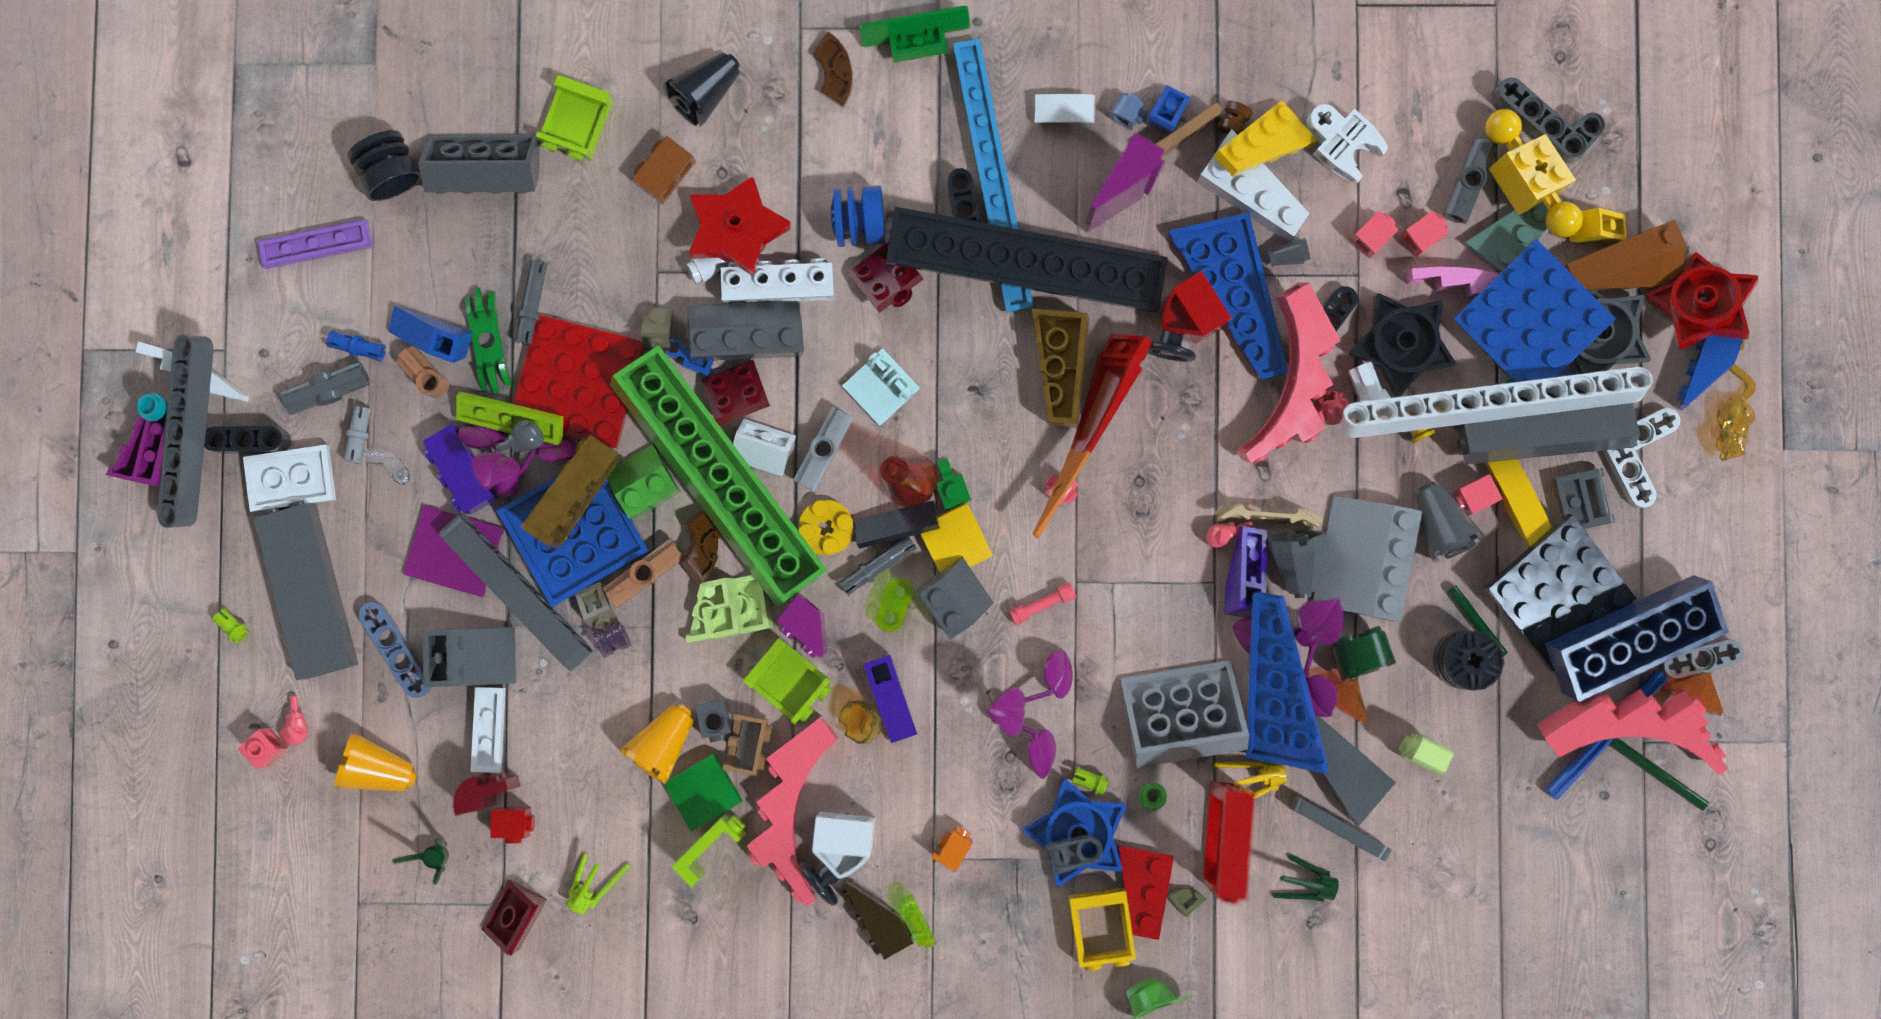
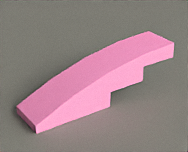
[1405,266,1499,299]

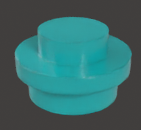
[137,393,167,421]

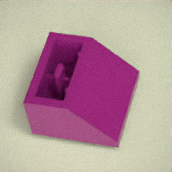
[777,595,827,658]

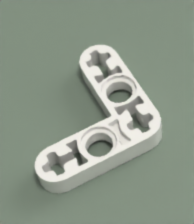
[1602,408,1680,508]

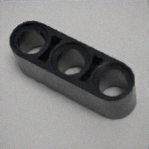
[948,168,980,222]
[204,426,291,454]

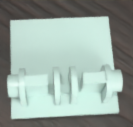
[842,348,920,426]

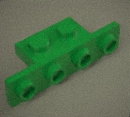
[859,5,970,63]

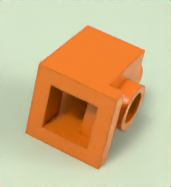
[931,825,973,872]

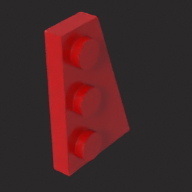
[1118,845,1174,940]

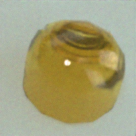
[839,701,882,744]

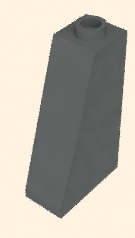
[1315,715,1396,825]

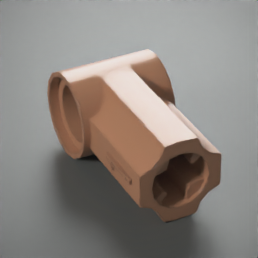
[396,345,449,398]

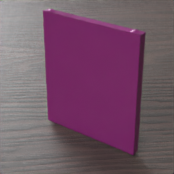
[403,505,504,597]

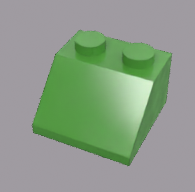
[608,444,682,520]

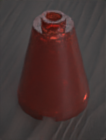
[880,452,938,507]

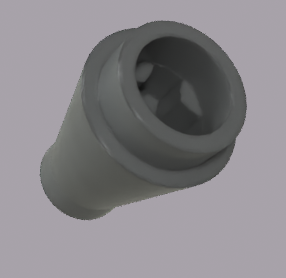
[1268,237,1311,266]

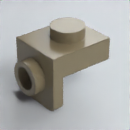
[641,306,674,351]

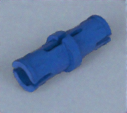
[326,330,386,362]

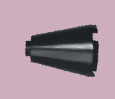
[663,53,740,127]

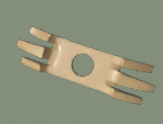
[1214,503,1323,530]

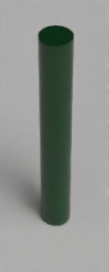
[1447,585,1508,656]

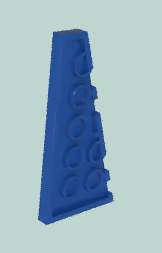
[1167,212,1288,381]
[1246,592,1329,774]

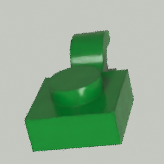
[936,458,971,510]

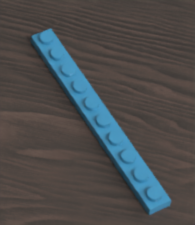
[953,38,1034,313]

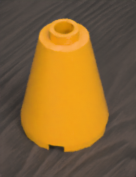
[620,703,694,784]
[334,733,418,792]

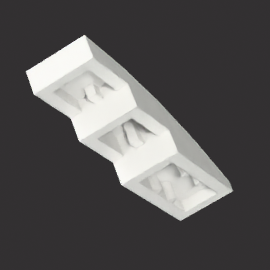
[136,341,249,402]

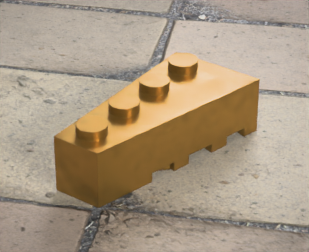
[1032,309,1089,428]

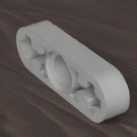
[1659,639,1744,678]

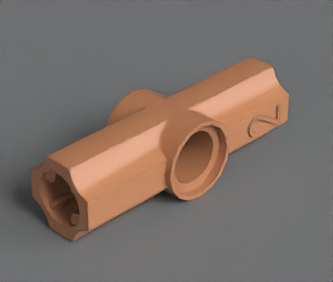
[603,538,685,608]

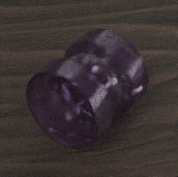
[593,621,631,658]

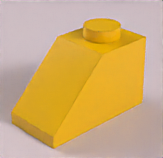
[1569,208,1627,244]

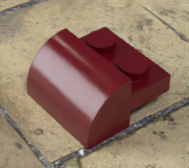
[453,772,521,816]

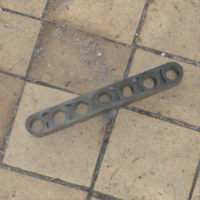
[157,335,214,528]
[439,513,592,671]

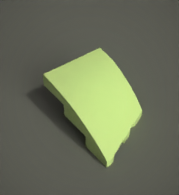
[686,575,774,643]

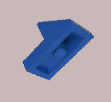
[1147,85,1191,135]

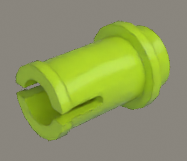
[212,608,249,644]
[1072,767,1109,796]

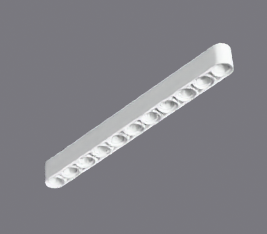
[1340,367,1653,438]

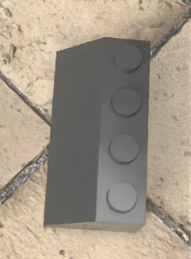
[418,134,539,194]
[687,301,804,362]

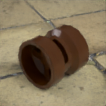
[1216,100,1253,135]

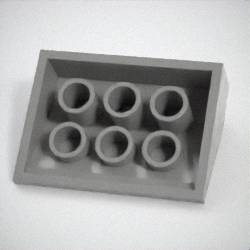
[1312,496,1422,622]
[1120,660,1249,768]

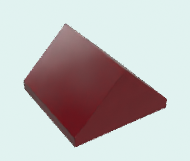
[481,879,547,956]

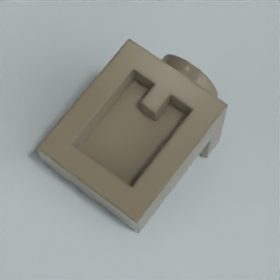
[575,582,618,631]

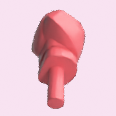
[1206,521,1253,548]
[279,696,308,746]

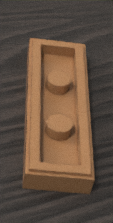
[1156,102,1222,157]

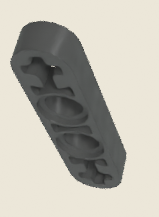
[1289,795,1392,862]

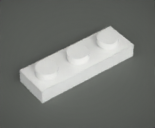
[471,687,506,773]

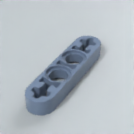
[359,602,431,698]

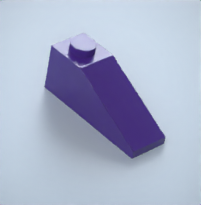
[1224,526,1267,618]

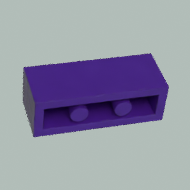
[422,424,499,515]

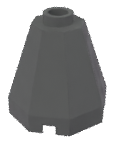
[1267,530,1328,598]

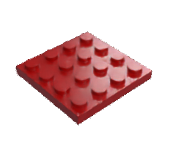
[513,315,644,449]

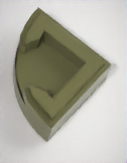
[1167,888,1206,917]

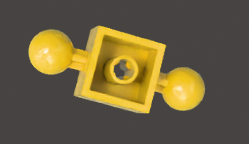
[1485,109,1583,238]

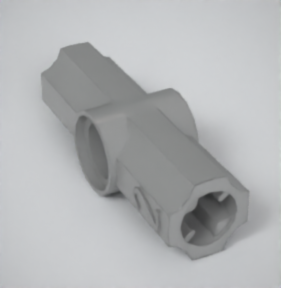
[793,407,854,492]

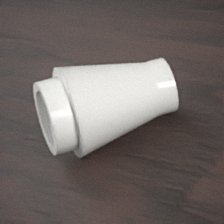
[686,258,729,284]

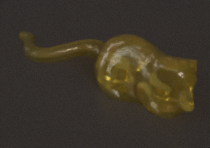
[1716,340,1756,462]

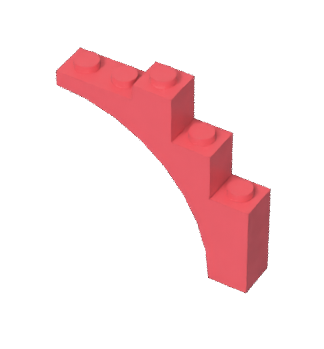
[1236,282,1341,463]
[1537,689,1728,775]
[746,716,839,907]

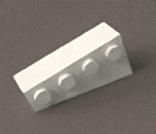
[1197,129,1310,242]

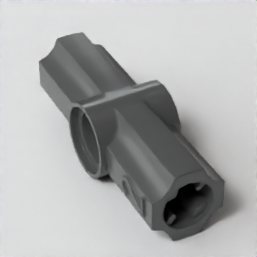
[1443,138,1498,224]
[281,362,370,415]

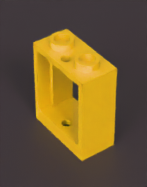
[1068,887,1136,971]

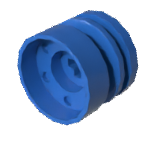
[831,185,885,247]

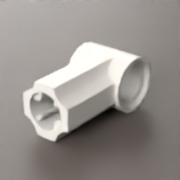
[1347,362,1390,417]

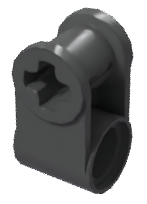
[1045,834,1102,874]

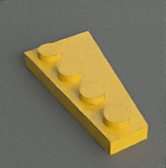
[1214,100,1319,177]

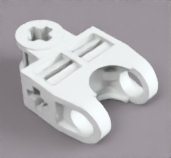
[1306,104,1388,184]

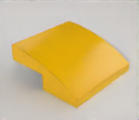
[921,502,993,572]

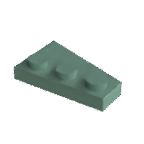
[1463,203,1548,273]

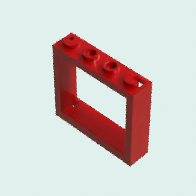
[1202,781,1255,904]

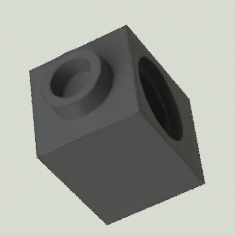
[695,699,733,742]

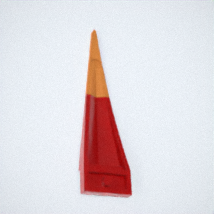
[1033,334,1152,539]

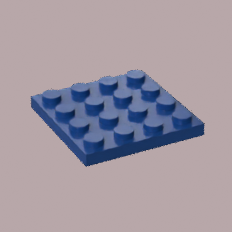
[1452,239,1616,383]
[497,475,650,607]

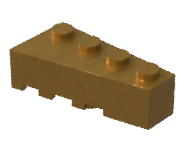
[520,435,622,549]

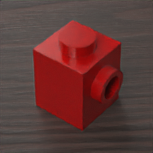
[490,807,535,844]

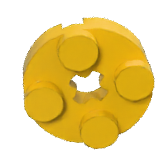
[798,500,854,556]

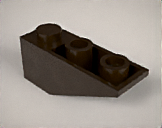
[841,879,914,960]

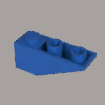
[388,305,473,363]
[1677,335,1743,411]

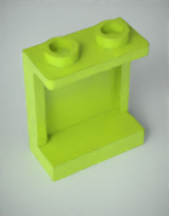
[535,75,614,162]
[742,638,832,725]
[672,813,746,888]

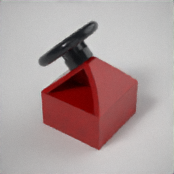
[1147,271,1232,362]

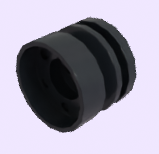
[347,130,421,201]
[1433,631,1504,691]

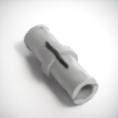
[343,406,371,464]

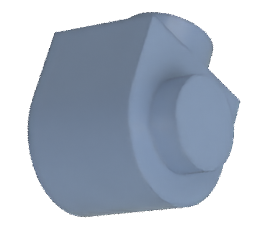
[1108,92,1148,131]

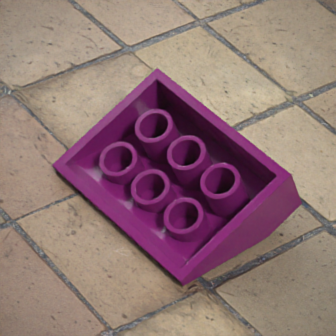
[1083,133,1165,233]

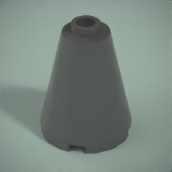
[1416,481,1485,563]

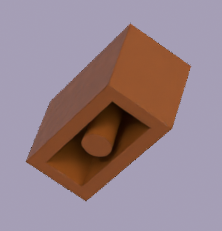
[632,136,696,205]

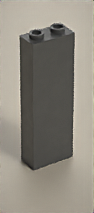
[1453,387,1641,465]
[253,500,359,681]

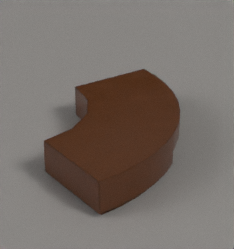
[813,31,853,108]
[681,509,720,585]

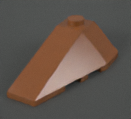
[1564,219,1686,290]

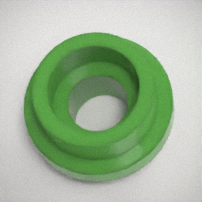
[1139,782,1167,811]

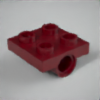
[847,241,923,313]
[702,360,770,426]

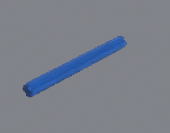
[1545,670,1668,800]

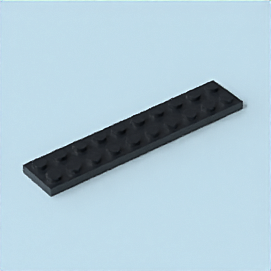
[885,207,1168,313]

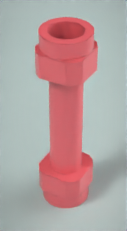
[1009,582,1077,625]

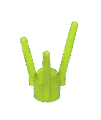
[565,853,631,915]

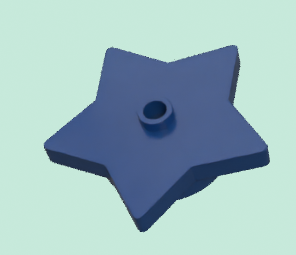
[1022,779,1126,887]

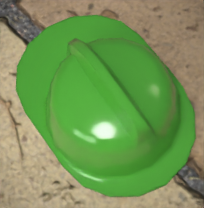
[1127,979,1193,1019]

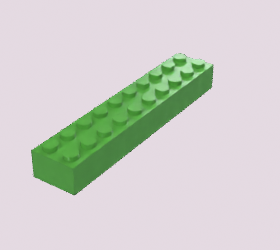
[610,345,827,608]

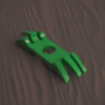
[465,288,512,394]

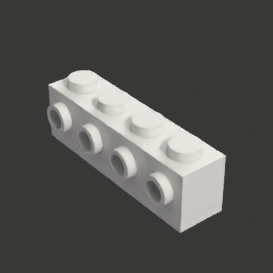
[721,259,835,304]

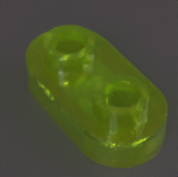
[876,578,914,632]
[899,893,937,949]

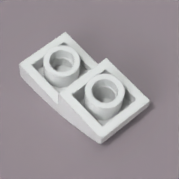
[1035,94,1095,124]

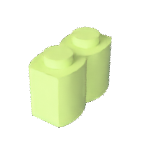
[1399,733,1454,776]

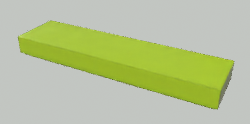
[455,391,563,445]

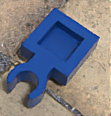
[666,338,714,377]

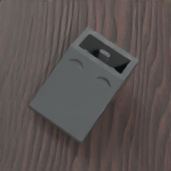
[422,627,516,687]

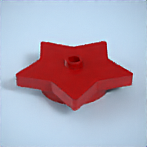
[689,177,791,275]
[1647,252,1759,350]

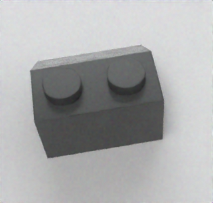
[917,557,994,640]

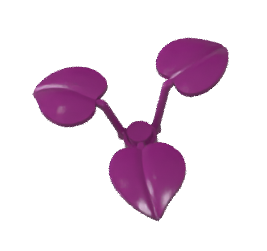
[458,423,577,496]
[1232,598,1343,717]
[987,648,1073,779]

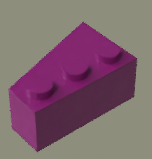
[105,402,168,487]

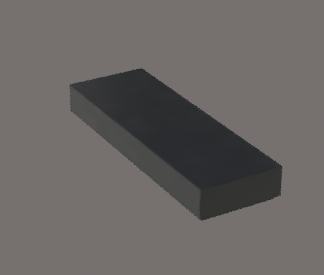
[853,500,940,549]

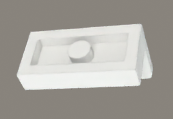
[733,419,796,476]

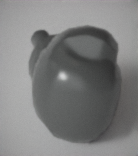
[496,420,544,453]

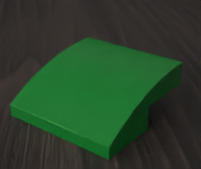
[664,753,743,832]

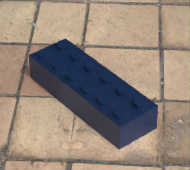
[1545,575,1729,702]

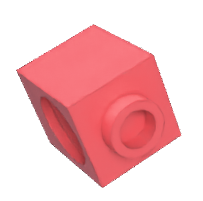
[1350,211,1398,259]
[1400,211,1450,257]
[1453,474,1503,515]
[237,728,288,769]

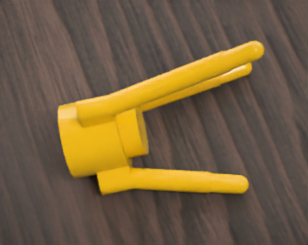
[1214,761,1287,799]

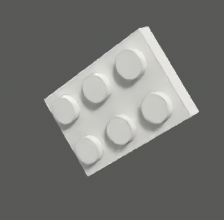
[243,445,336,512]

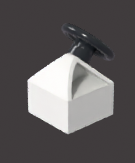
[799,812,875,906]

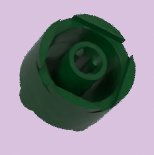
[1331,626,1396,681]

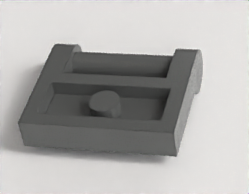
[1552,468,1615,529]

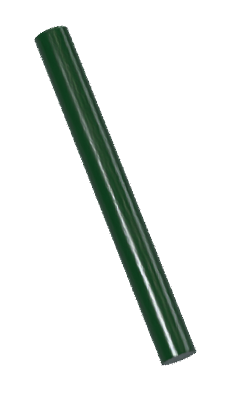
[1609,738,1709,811]

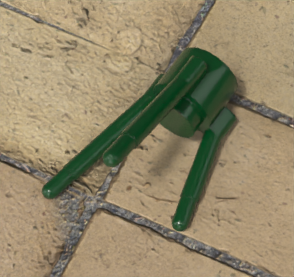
[392,838,449,885]
[1272,855,1339,902]

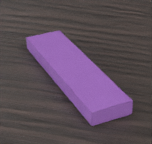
[257,219,373,269]

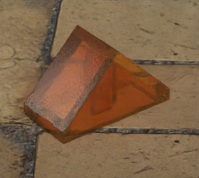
[1661,672,1723,716]
[1333,679,1368,723]

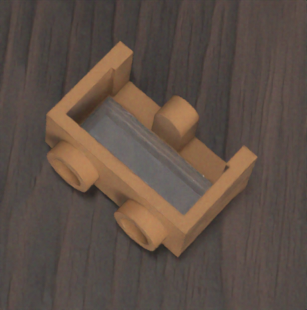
[722,713,773,776]

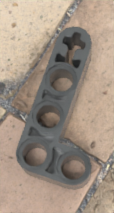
[1492,77,1605,164]

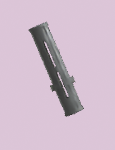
[514,260,548,345]
[838,537,917,596]

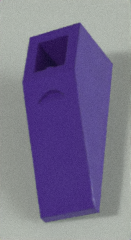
[863,655,917,743]

